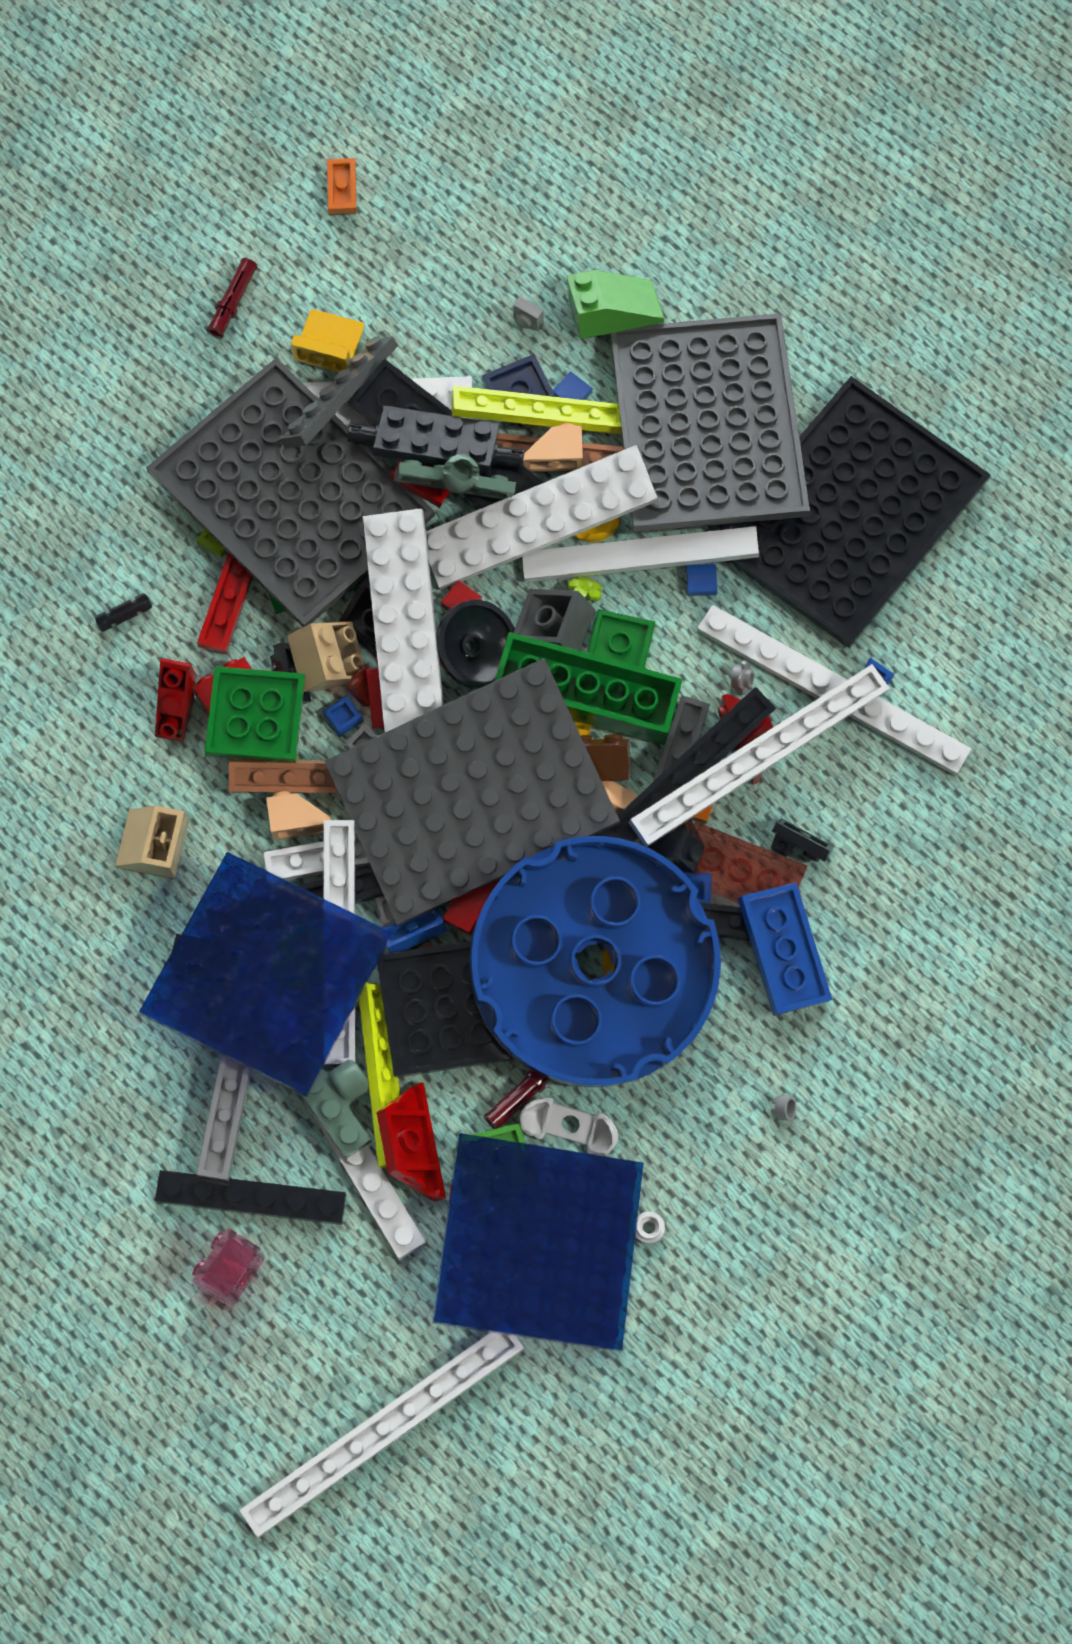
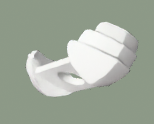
[520,1097,618,1156]

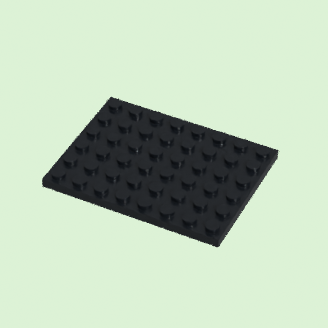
[720,376,991,649]

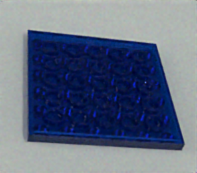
[139,852,392,1097]
[432,1133,644,1352]

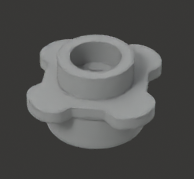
[731,660,755,695]

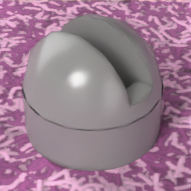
[771,1095,797,1121]

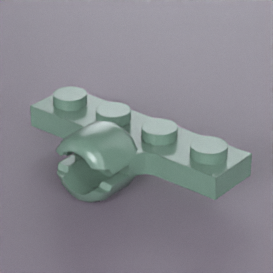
[394,454,516,500]
[275,1040,372,1159]

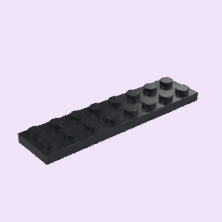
[348,358,545,509]

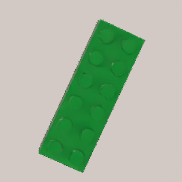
[495,632,683,745]

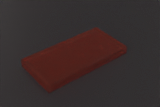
[694,821,808,904]

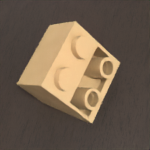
[287,622,367,692]
[115,805,189,879]

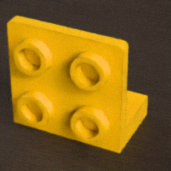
[291,309,365,373]

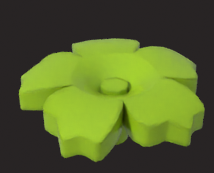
[567,576,602,602]

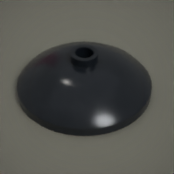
[436,599,515,689]

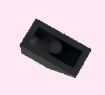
[653,819,705,873]

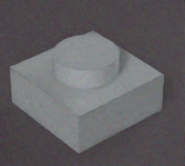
[513,296,544,331]

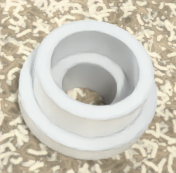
[633,1212,665,1244]

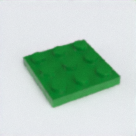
[205,666,306,763]

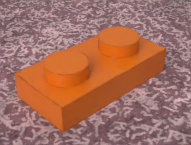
[327,158,357,215]

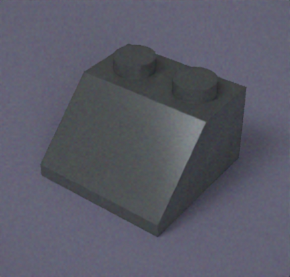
[513,589,595,651]

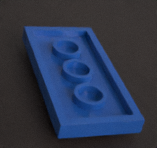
[738,882,832,1016]

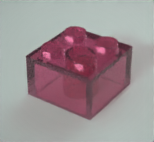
[192,1227,266,1311]

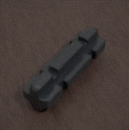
[95,593,152,632]

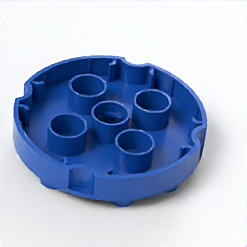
[469,836,721,1087]

